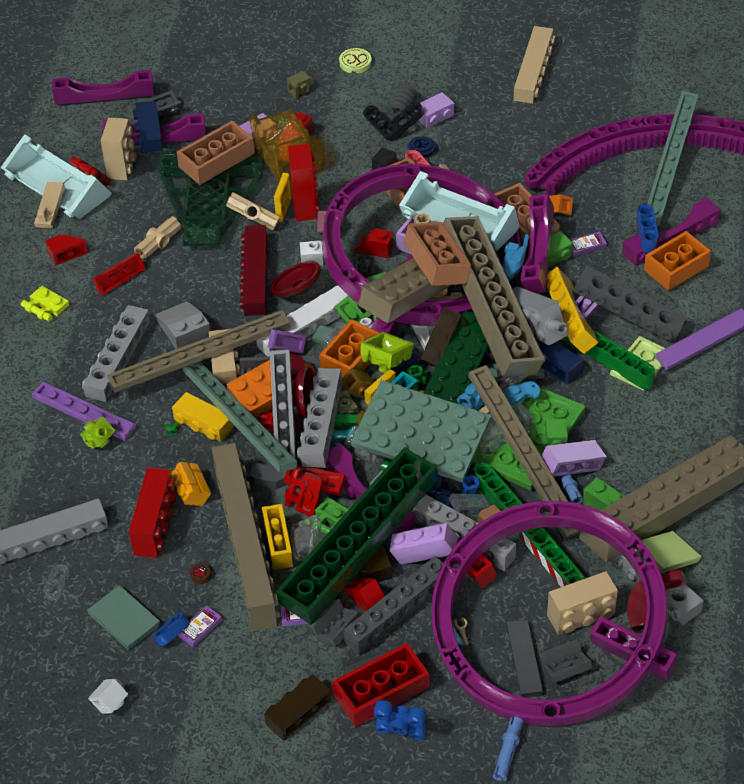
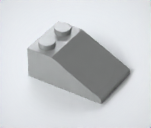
[154,301,210,349]

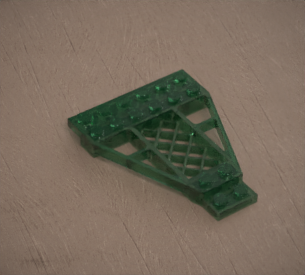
[158,149,265,246]

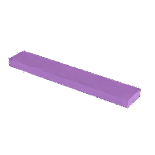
[655,308,744,370]
[32,382,136,441]

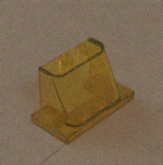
[249,109,311,181]

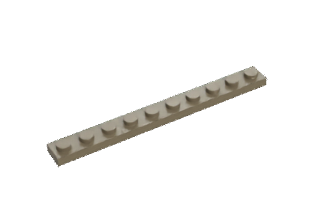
[107,310,290,392]
[468,365,580,539]

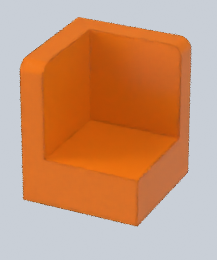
[549,194,573,216]

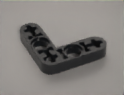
[363,102,425,141]

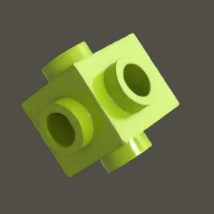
[80,417,115,449]

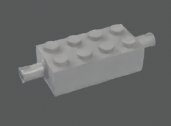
[512,287,568,345]

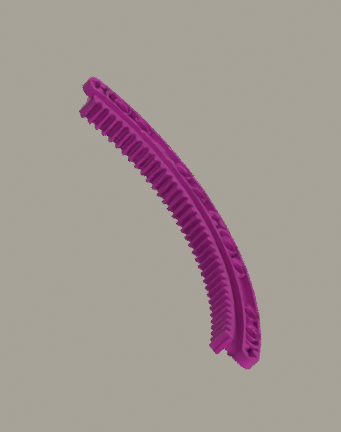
[525,114,744,195]

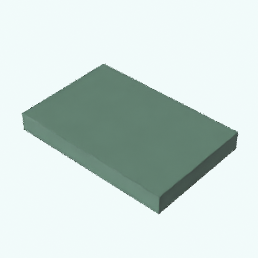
[87,585,161,650]

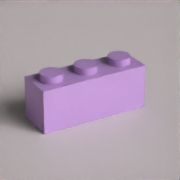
[541,440,607,477]
[389,523,458,564]

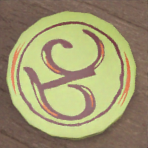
[339,48,372,73]

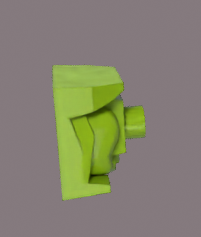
[361,332,414,373]

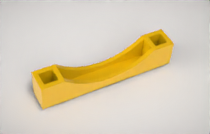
[546,267,598,354]

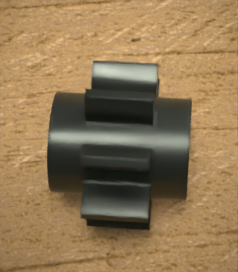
[353,259,375,278]

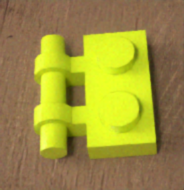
[21,286,69,322]

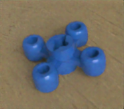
[373,700,427,740]

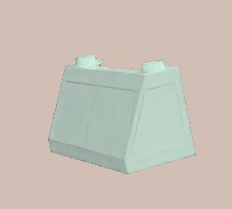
[1,134,112,219]
[399,171,520,251]

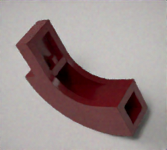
[627,569,687,633]

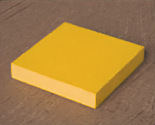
[274,173,292,222]

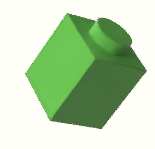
[545,419,568,446]

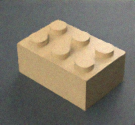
[101,117,137,180]
[547,571,618,635]

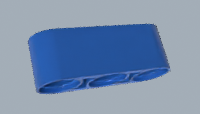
[636,204,659,253]

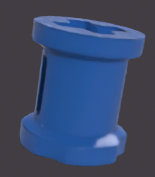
[462,475,480,501]

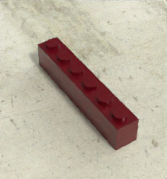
[240,225,267,316]

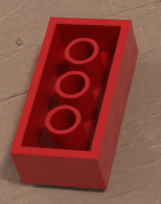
[288,144,319,221]
[129,468,177,558]
[332,643,430,727]

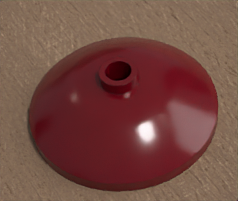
[270,261,321,297]
[293,364,316,419]

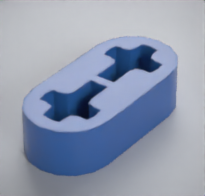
[153,612,189,646]

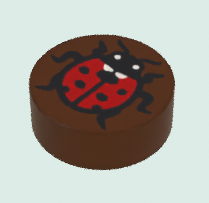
[190,563,211,584]

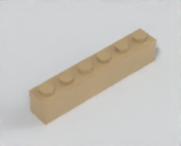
[514,26,556,103]

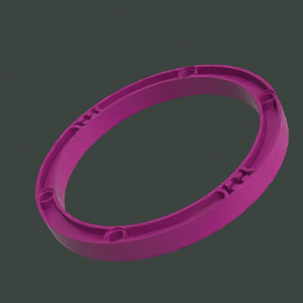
[322,164,521,326]
[431,501,667,726]

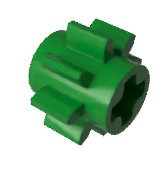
[405,365,427,389]

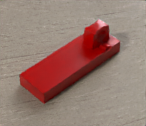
[92,252,146,296]
[284,465,346,496]

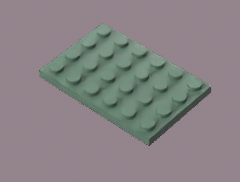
[351,380,491,483]

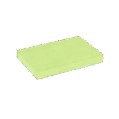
[610,336,665,390]
[635,531,702,573]

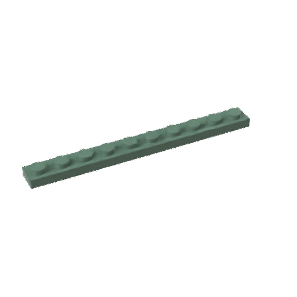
[647,91,699,230]
[183,362,297,472]

